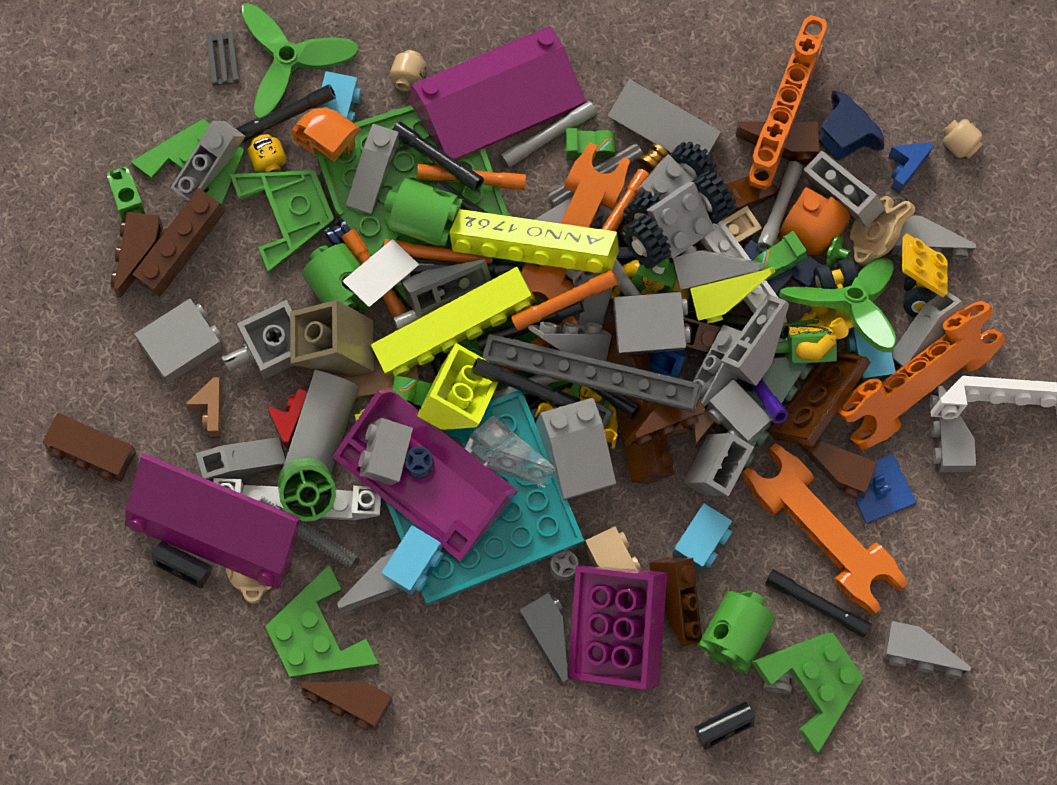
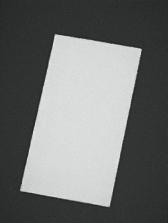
[343,239,419,307]

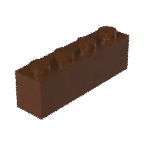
[132,188,225,297]

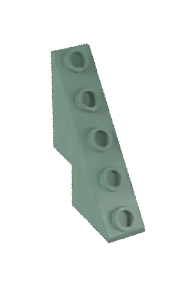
[744,357,812,468]

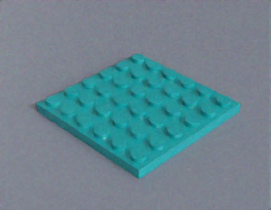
[386,390,584,606]

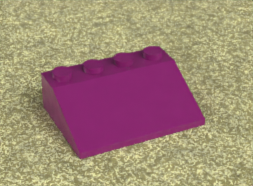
[568,566,667,689]

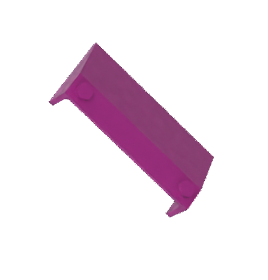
[409,26,586,160]
[332,388,518,561]
[125,453,300,589]

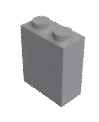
[613,292,690,356]
[135,299,223,385]
[683,433,754,496]

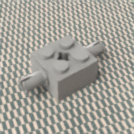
[222,300,294,380]

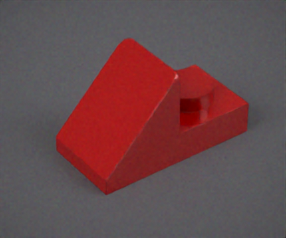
[267,389,307,449]

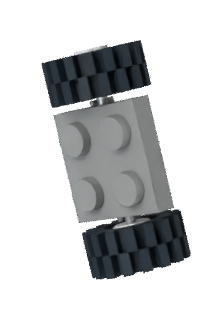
[623,142,717,226]
[622,171,736,269]

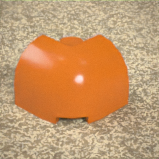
[291,107,361,162]
[778,187,851,256]

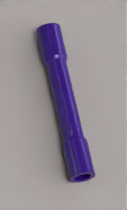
[749,379,788,424]

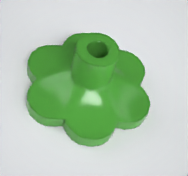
[826,236,851,267]

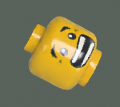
[248,134,287,173]

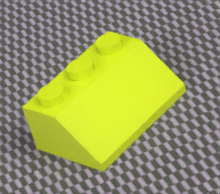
[417,343,498,430]

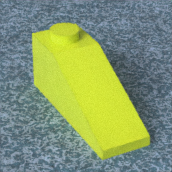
[690,267,775,324]

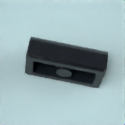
[152,541,212,589]
[694,702,755,749]

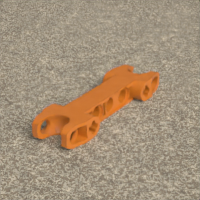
[748,15,827,190]
[515,142,631,324]
[837,301,1005,450]
[741,443,908,616]

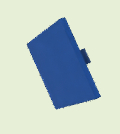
[855,454,917,524]

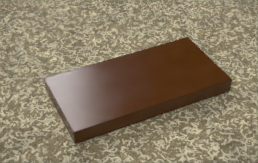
[769,352,871,447]

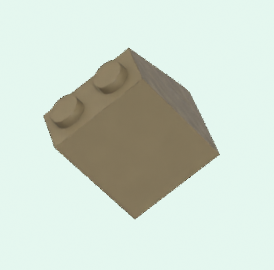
[290,300,374,377]

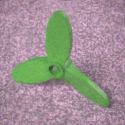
[242,4,359,119]
[779,258,896,352]

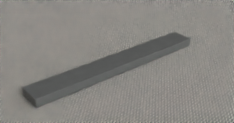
[482,334,703,413]

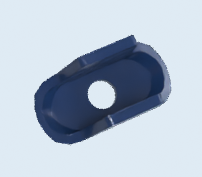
[819,91,885,160]

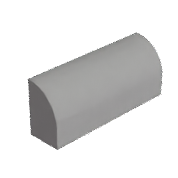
[608,79,723,156]
[283,370,359,474]

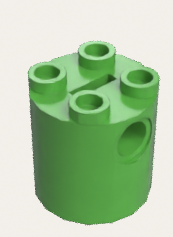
[383,178,463,247]
[302,243,374,312]
[278,457,336,521]
[698,590,776,674]

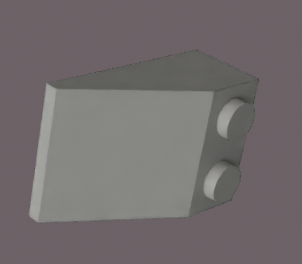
[536,398,616,500]

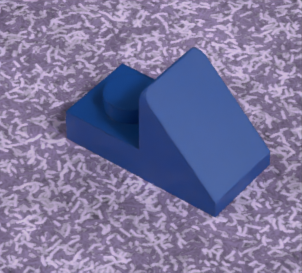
[889,142,934,194]
[650,349,685,378]

